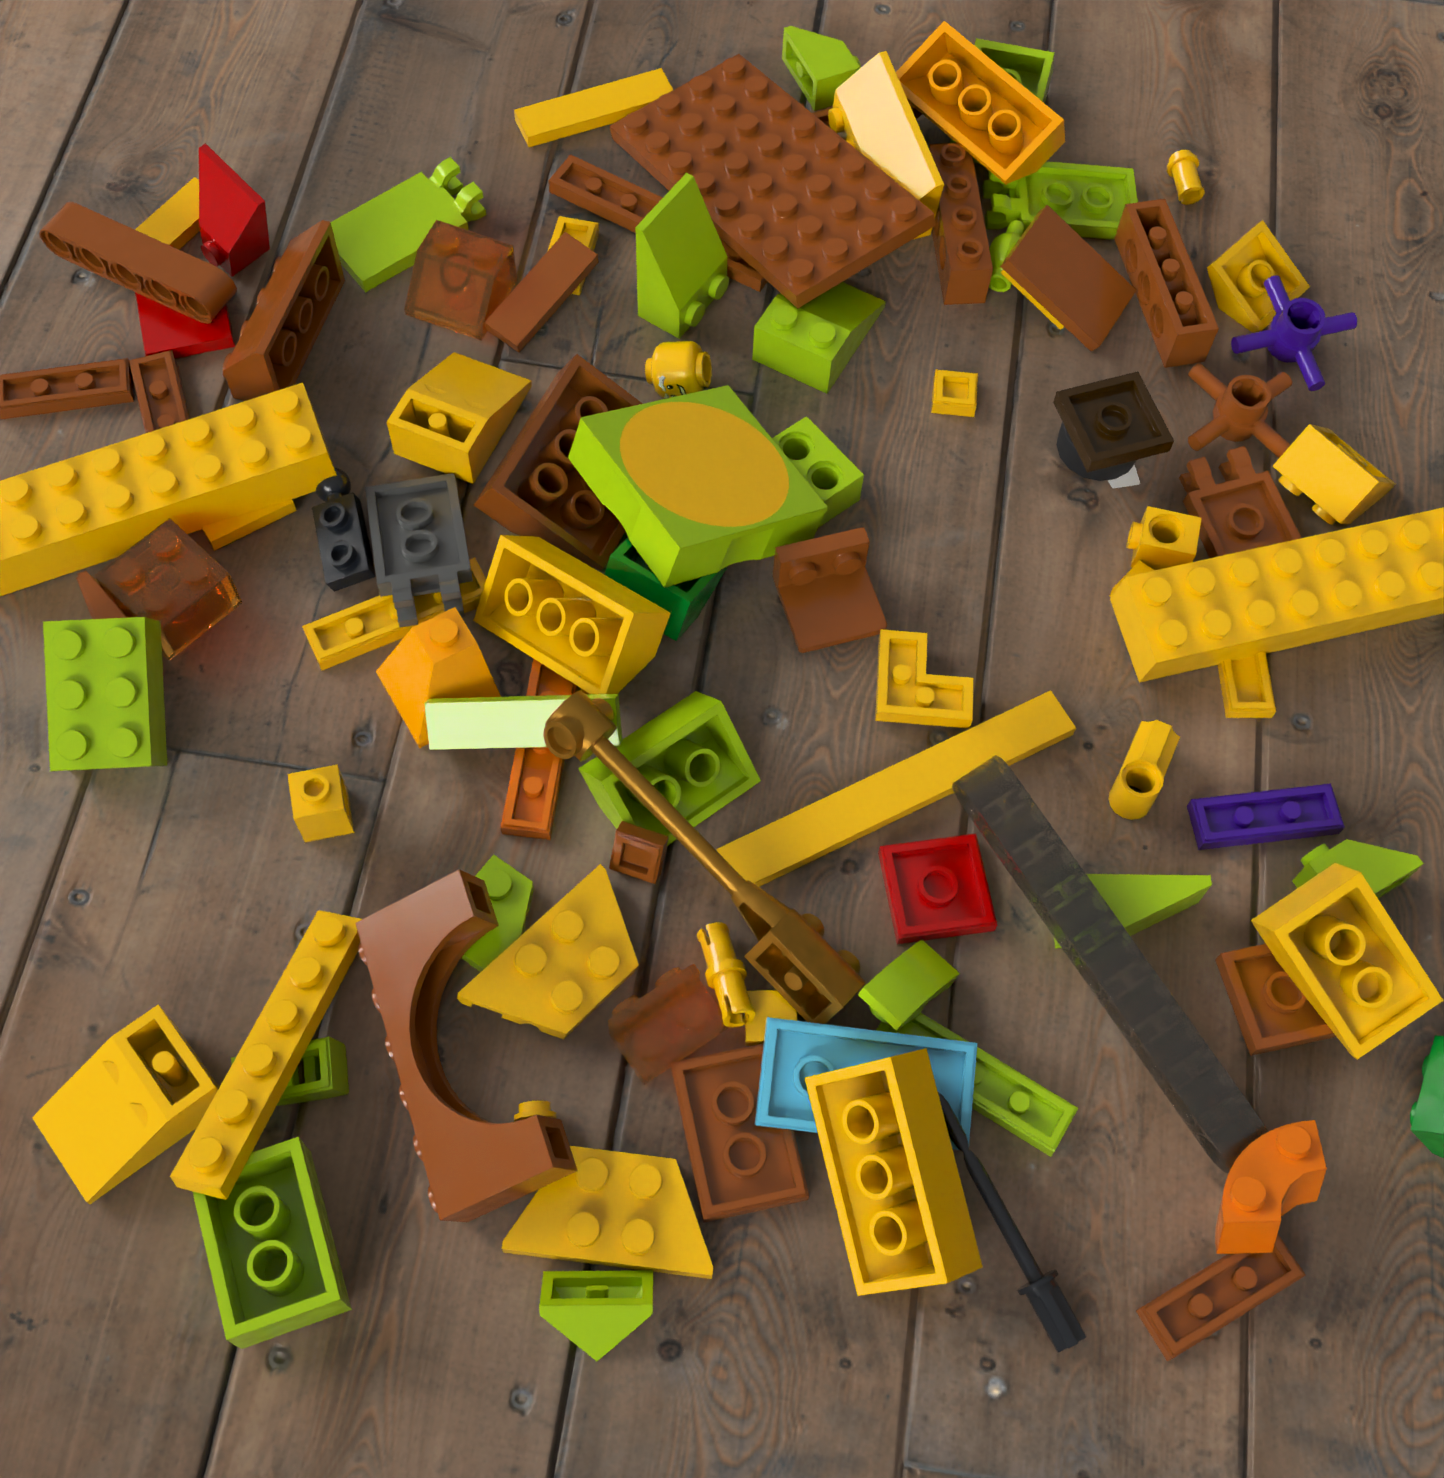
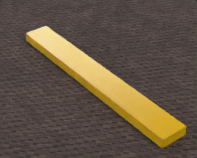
[716,690,1076,887]

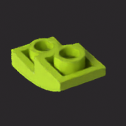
[858,940,960,1031]

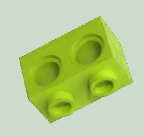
[772,416,864,527]

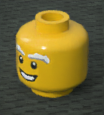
[645,341,712,399]

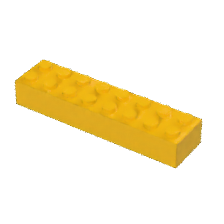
[0,382,337,597]
[1110,507,1444,683]

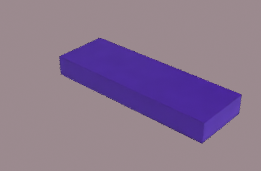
[1187,784,1345,850]

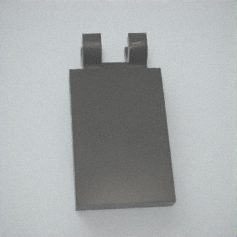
[365,473,473,628]

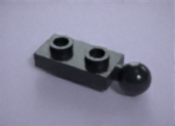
[312,467,376,592]

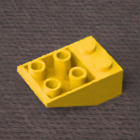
[386,352,532,484]
[32,1004,219,1204]

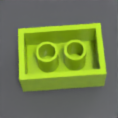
[43,617,167,771]
[192,1137,352,1349]

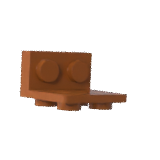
[772,527,887,653]

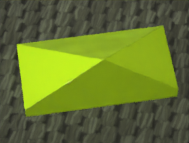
[539,1270,653,1361]

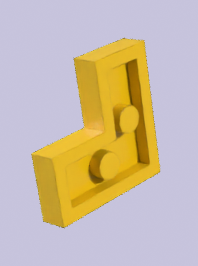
[875,629,973,728]

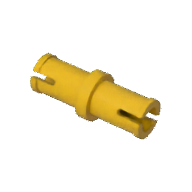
[697,922,756,1027]

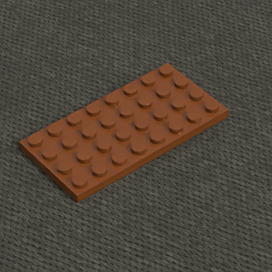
[609,54,935,309]

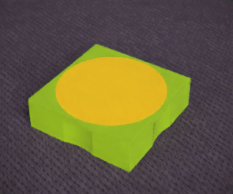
[568,385,828,588]

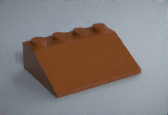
[474,354,643,571]

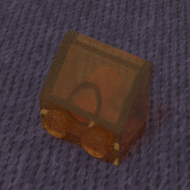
[404,220,517,341]

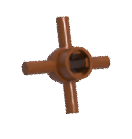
[1188,363,1292,458]

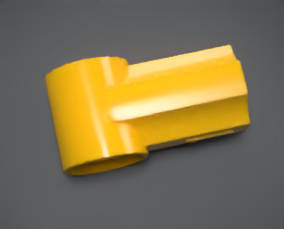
[1108,720,1180,820]

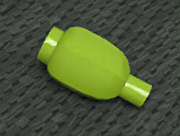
[989,220,1025,292]

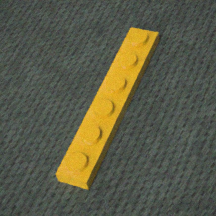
[170,910,362,1200]

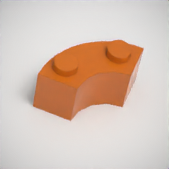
[1215,1120,1327,1254]

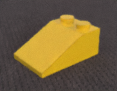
[1251,863,1444,1060]

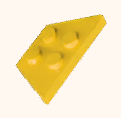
[457,864,639,1040]
[502,1146,713,1279]

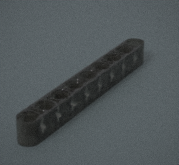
[952,755,1268,1173]

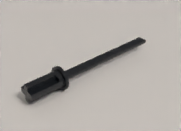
[938,1092,1087,1353]

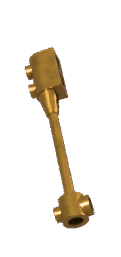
[543,690,866,1024]

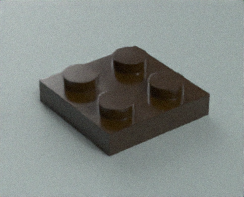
[1053,371,1174,473]

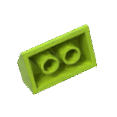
[578,691,761,846]

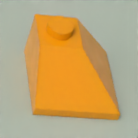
[376,607,501,749]

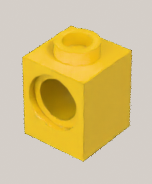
[1126,506,1201,570]
[287,764,354,842]

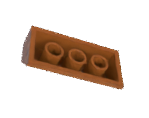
[223,220,345,401]

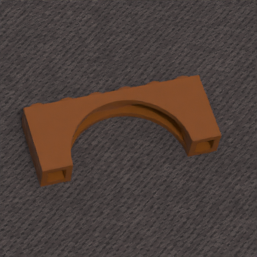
[355,869,578,1223]

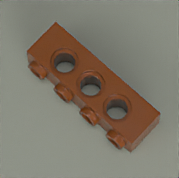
[929,143,993,305]
[1114,199,1219,368]

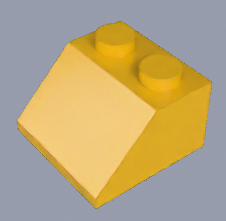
[1273,424,1396,525]

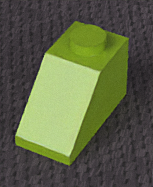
[782,26,861,111]
[1292,839,1424,899]

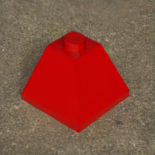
[199,143,270,277]

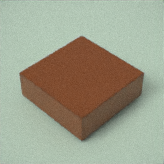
[609,821,669,884]

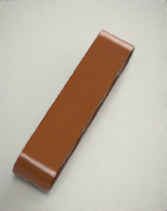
[39,201,237,324]

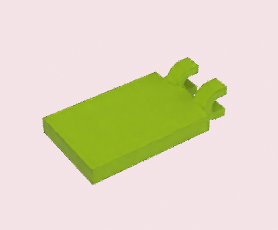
[331,157,487,293]
[982,161,1138,239]

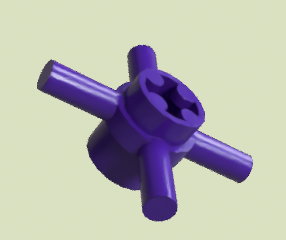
[1231,275,1357,391]

